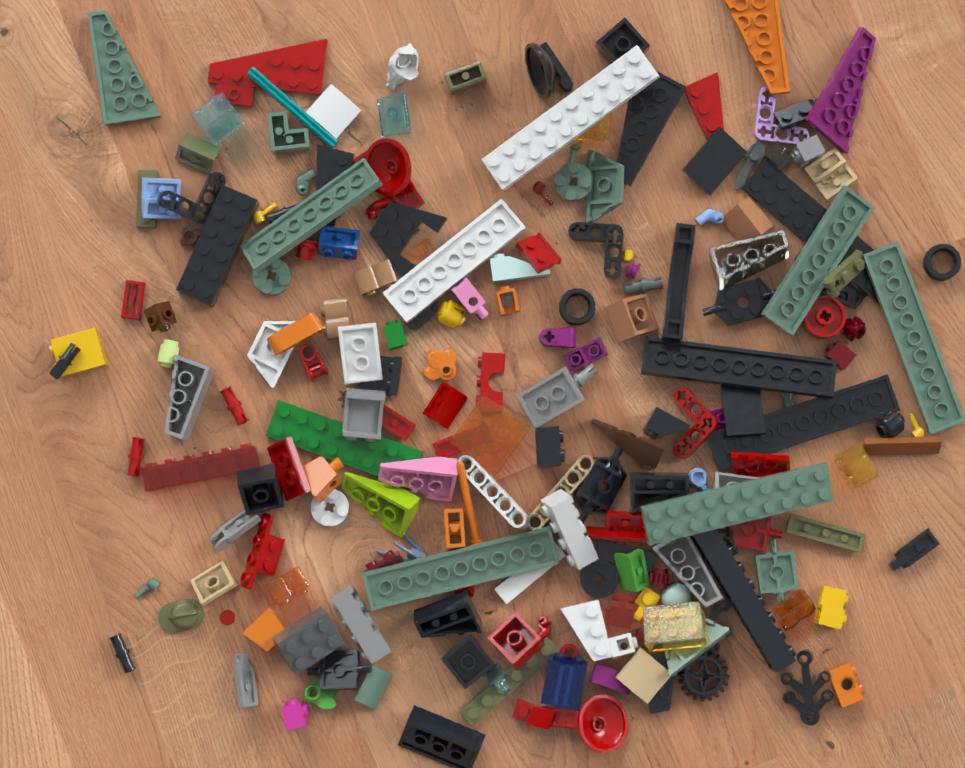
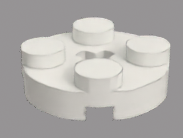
[311,489,349,526]

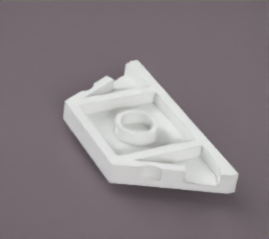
[247,321,296,388]

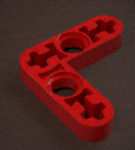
[673,387,719,459]

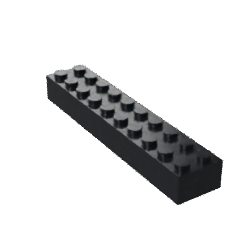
[690,493,796,673]

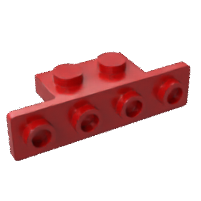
[586,510,658,545]
[240,513,285,590]

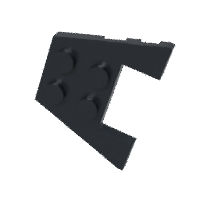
[370,201,448,277]

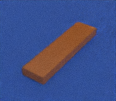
[862,437,942,455]

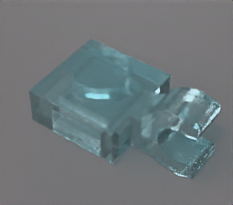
[483,662,511,694]

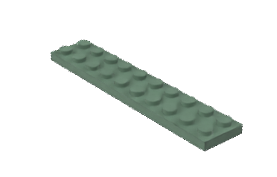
[863,241,965,434]
[640,462,834,545]
[362,526,559,611]

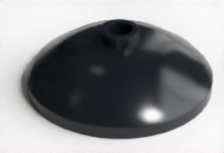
[525,42,556,99]

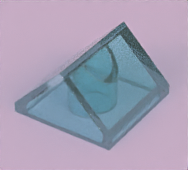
[377,91,412,137]

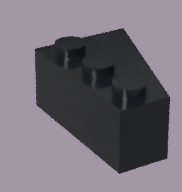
[629,472,690,514]

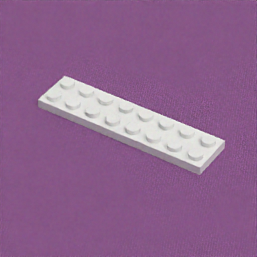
[383,199,526,323]

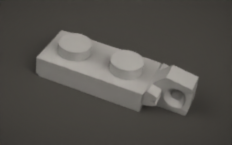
[234,653,259,708]

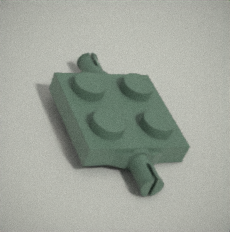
[755,539,799,605]

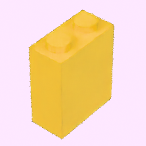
[49,328,108,378]

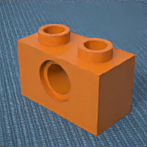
[444,508,466,548]
[827,662,865,708]

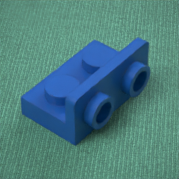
[319,226,360,260]

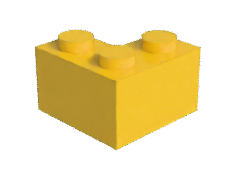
[813,585,849,629]

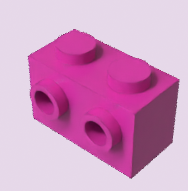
[281,698,310,731]

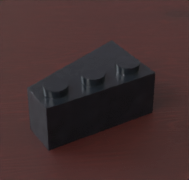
[414,591,483,638]

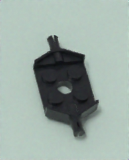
[702,278,777,326]
[573,446,627,524]

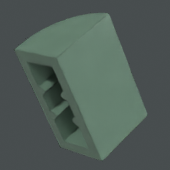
[354,664,393,709]

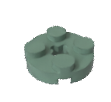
[554,162,593,201]
[252,259,291,296]

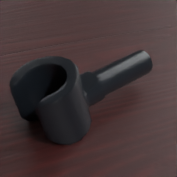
[723,528,739,554]

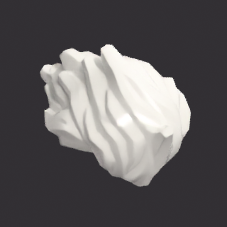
[386,43,419,90]

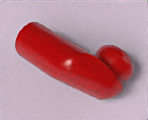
[365,197,390,220]
[537,616,551,640]

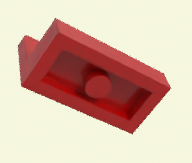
[423,381,467,429]

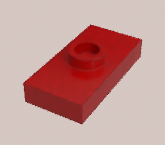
[214,83,255,107]
[542,706,579,730]

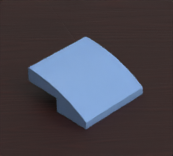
[142,177,182,219]

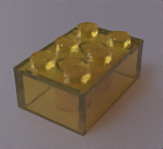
[643,601,707,651]

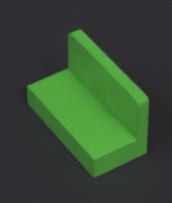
[614,549,650,592]

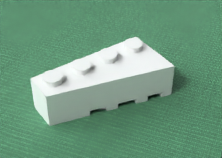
[541,489,599,570]

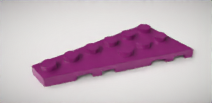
[805,27,876,154]

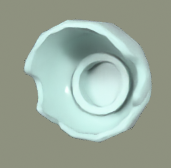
[660,583,691,612]

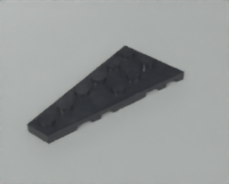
[617,71,686,187]

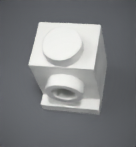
[608,633,638,659]

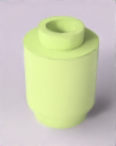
[157,339,180,368]

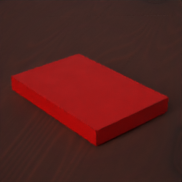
[267,437,311,501]

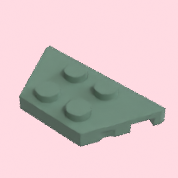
[586,150,625,223]
[662,612,731,677]

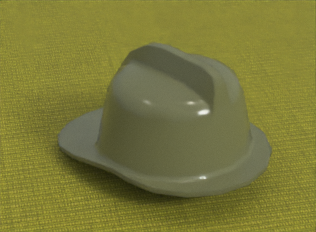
[158,599,204,633]

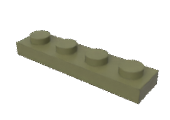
[785,514,865,553]

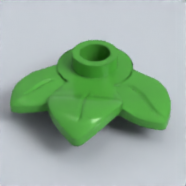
[304,675,340,709]

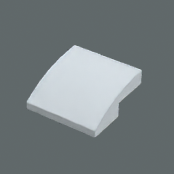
[306,84,361,138]

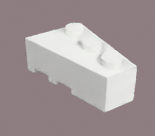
[560,599,612,661]

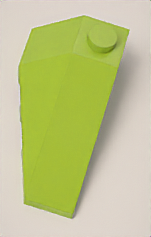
[341,472,421,538]

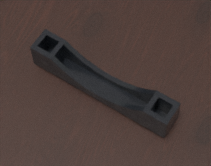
[662,223,696,341]

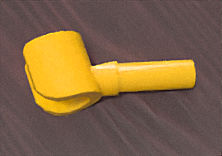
[253,203,277,225]
[610,249,634,262]
[909,413,924,437]

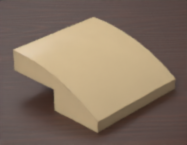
[804,148,858,202]
[616,648,670,704]

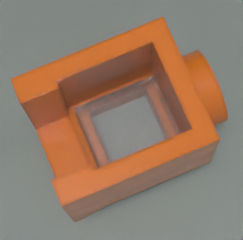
[496,286,520,316]

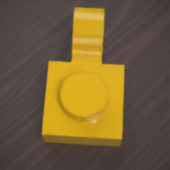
[632,587,661,621]

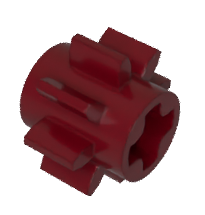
[842,316,866,341]
[649,568,673,589]

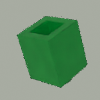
[383,320,408,350]

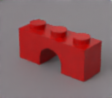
[476,352,505,412]

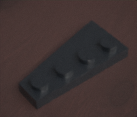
[316,144,354,227]

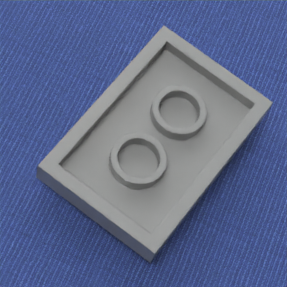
[516,367,585,428]

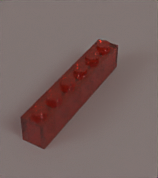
[141,443,260,492]

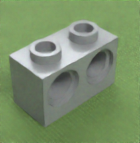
[791,135,825,168]

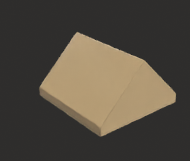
[190,560,239,606]

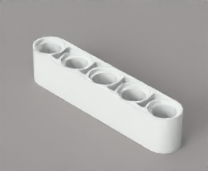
[458,455,530,529]

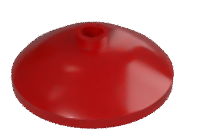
[365,138,412,196]
[577,694,629,753]

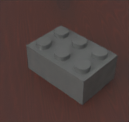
[272,606,345,675]

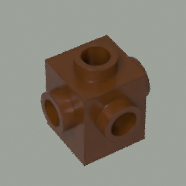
[144,301,177,333]

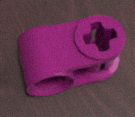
[539,328,576,348]

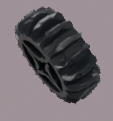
[677,650,730,702]

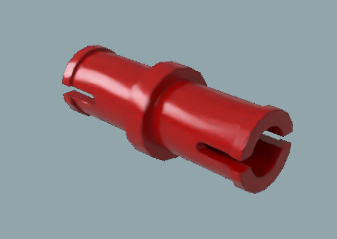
[220,386,249,426]
[127,437,145,477]

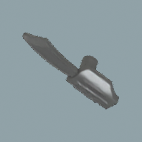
[733,140,766,191]

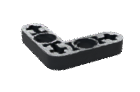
[157,172,226,224]
[568,222,624,280]

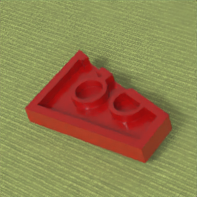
[730,452,791,478]

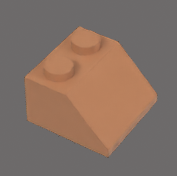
[606,293,659,342]

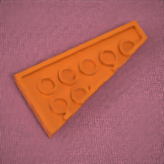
[724,0,790,95]

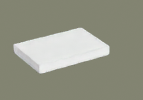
[338,322,383,384]

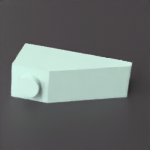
[490,254,550,283]

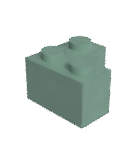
[267,111,311,155]

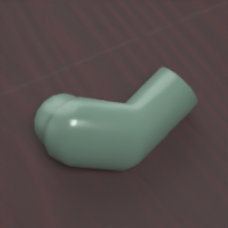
[295,168,316,195]

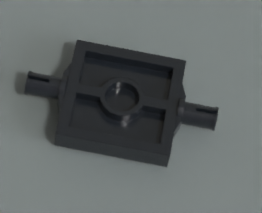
[307,650,372,691]

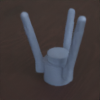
[377,533,426,561]

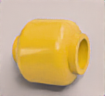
[437,300,466,328]

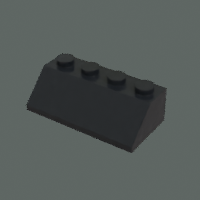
[398,705,485,768]

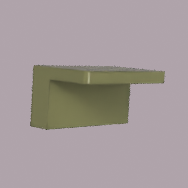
[175,133,221,174]

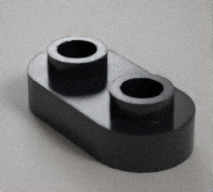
[404,301,438,330]

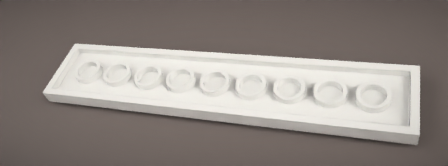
[481,45,660,191]

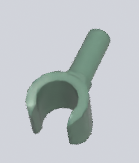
[569,140,582,163]
[135,578,161,598]

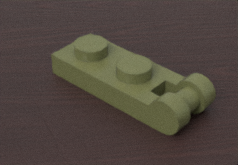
[823,249,865,298]

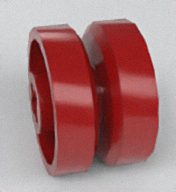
[801,295,846,339]

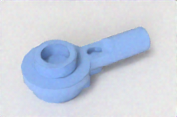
[689,468,709,492]

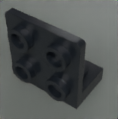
[360,356,403,397]

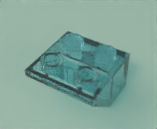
[192,91,245,147]

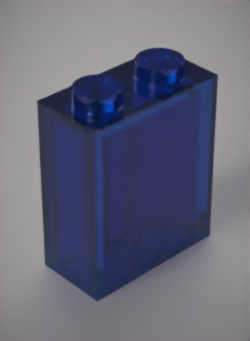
[541,653,588,711]

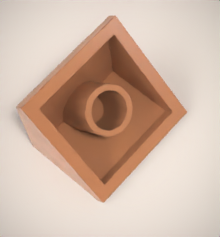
[723,196,774,249]

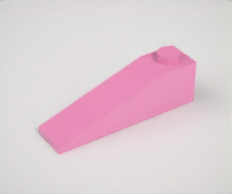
[378,457,457,502]

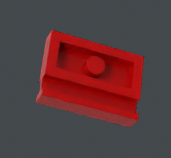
[516,232,562,274]

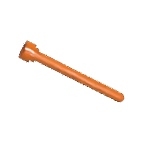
[456,462,484,546]

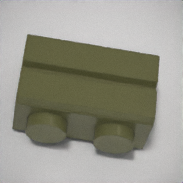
[444,61,487,95]

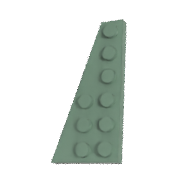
[87,10,161,126]

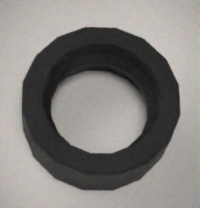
[923,244,961,281]
[559,288,596,325]

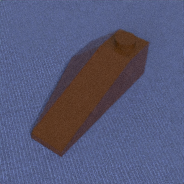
[591,418,666,471]

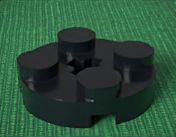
[580,560,619,598]

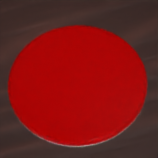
[220,610,235,625]

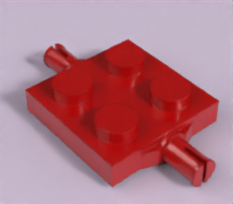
[723,516,783,551]

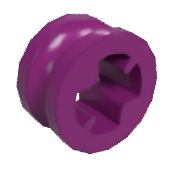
[625,261,640,280]

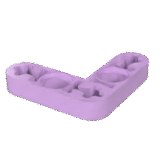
[754,86,810,146]

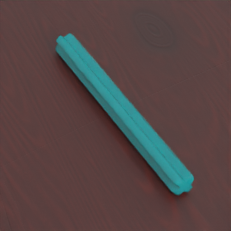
[247,67,338,148]

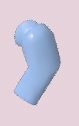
[695,209,724,226]

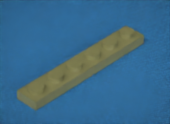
[459,636,560,727]

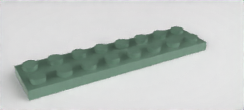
[240,158,383,273]
[761,185,875,336]

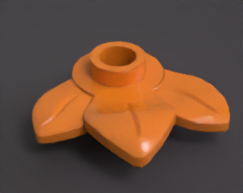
[422,348,457,381]

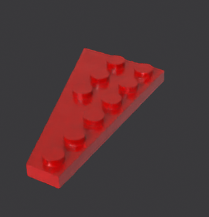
[207,38,327,96]

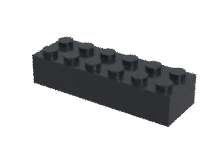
[176,185,259,307]

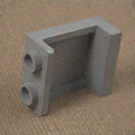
[342,388,386,442]

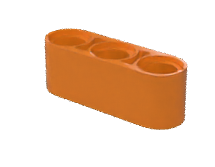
[266,312,324,356]

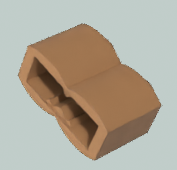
[353,260,397,297]
[320,298,350,340]

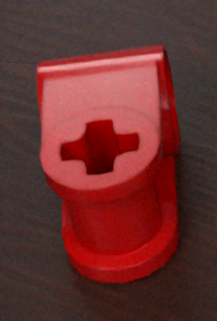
[299,344,329,382]

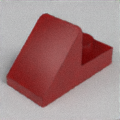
[512,699,555,730]

